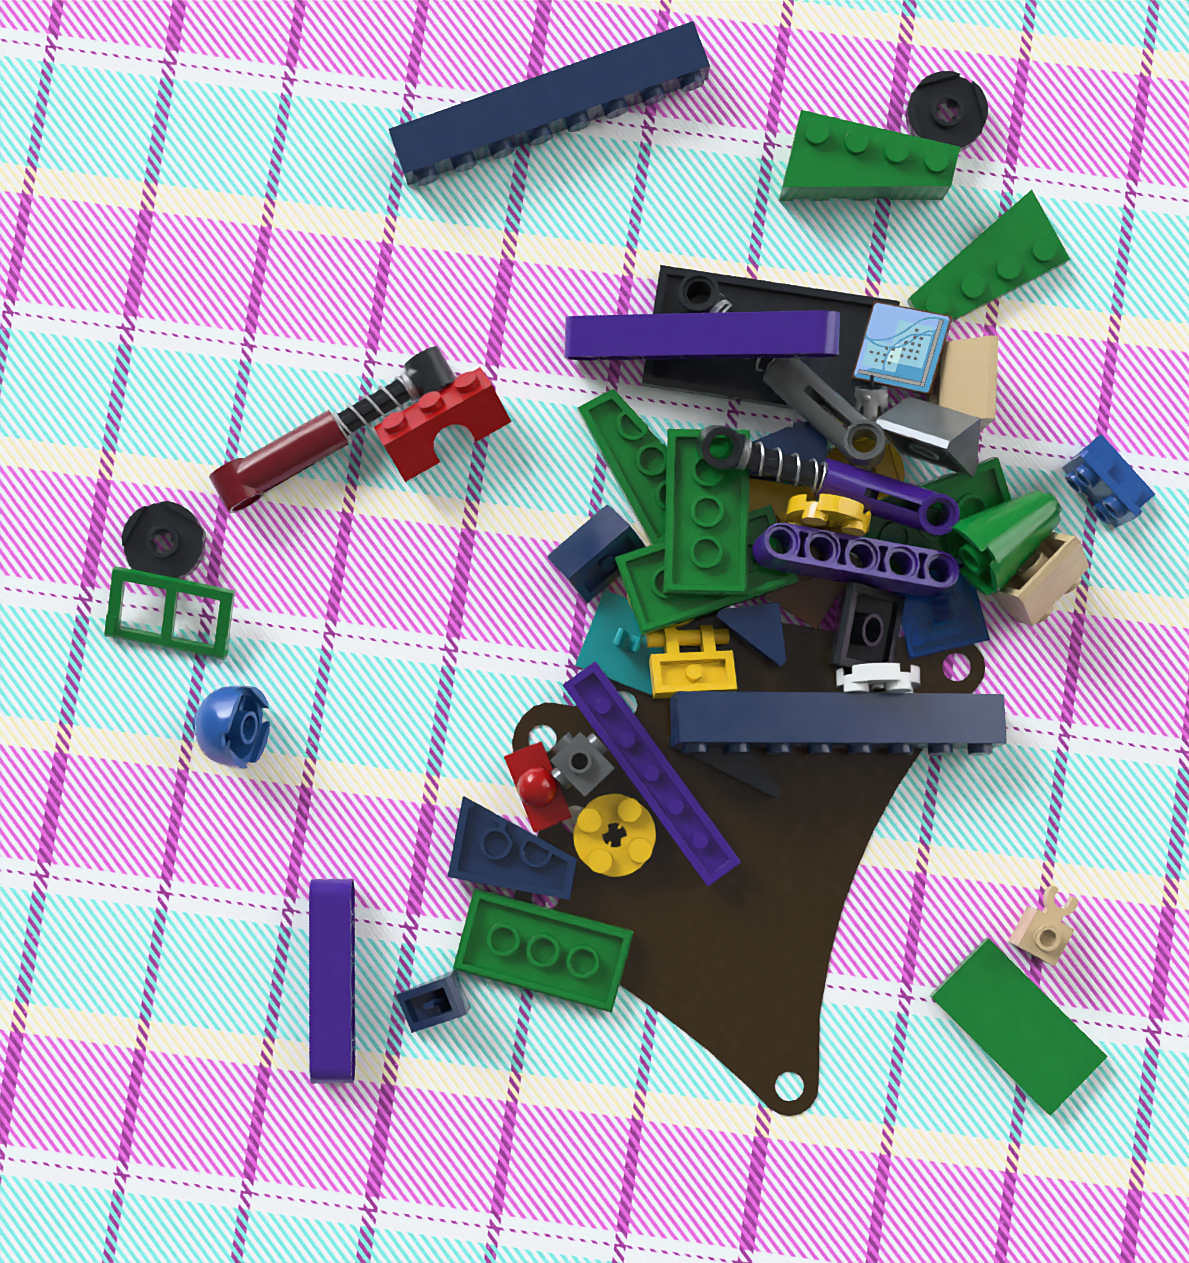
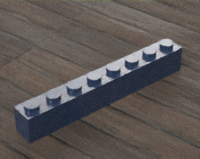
[388,21,710,186]
[670,691,1007,756]

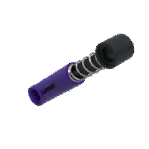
[696,424,960,535]

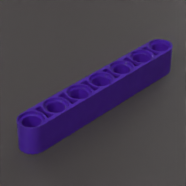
[564,310,840,361]

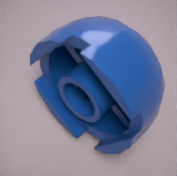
[192,685,270,769]

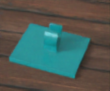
[575,590,664,695]

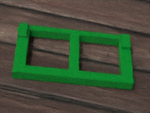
[104,566,236,661]

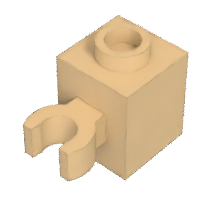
[1008,885,1078,966]

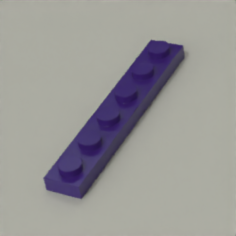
[562,661,741,886]

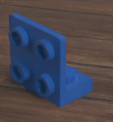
[1062,434,1156,528]

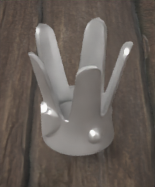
[854,375,888,439]

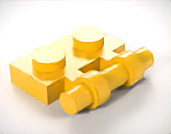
[646,625,737,699]

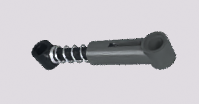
[678,272,886,470]

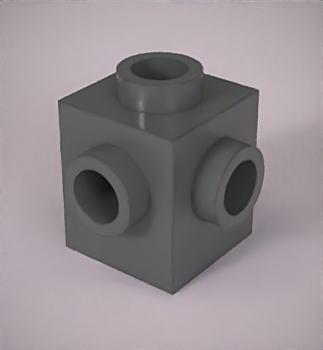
[550,732,615,797]

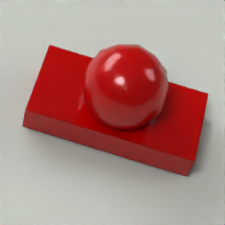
[504,741,572,833]

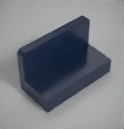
[547,505,646,603]

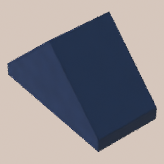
[714,602,786,669]
[396,969,471,1033]

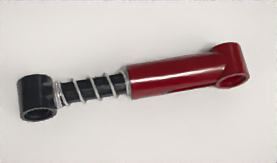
[209,346,456,513]

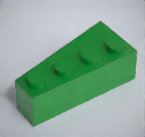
[778,110,960,201]

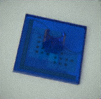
[892,563,990,659]

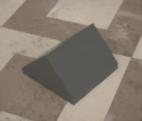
[876,396,981,477]

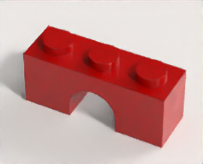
[374,367,512,482]

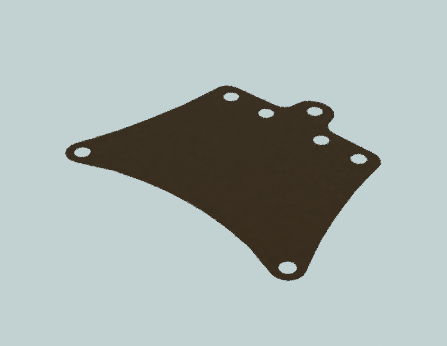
[512,610,985,1116]

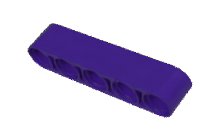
[752,523,959,597]
[309,878,356,1084]

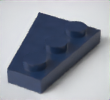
[447,796,578,900]

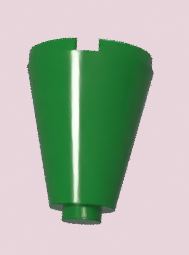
[943,490,1061,595]

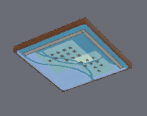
[852,301,953,396]

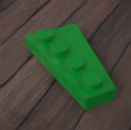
[577,389,667,545]

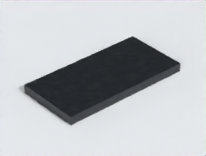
[642,265,900,415]

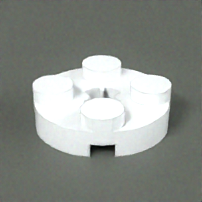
[836,663,921,693]

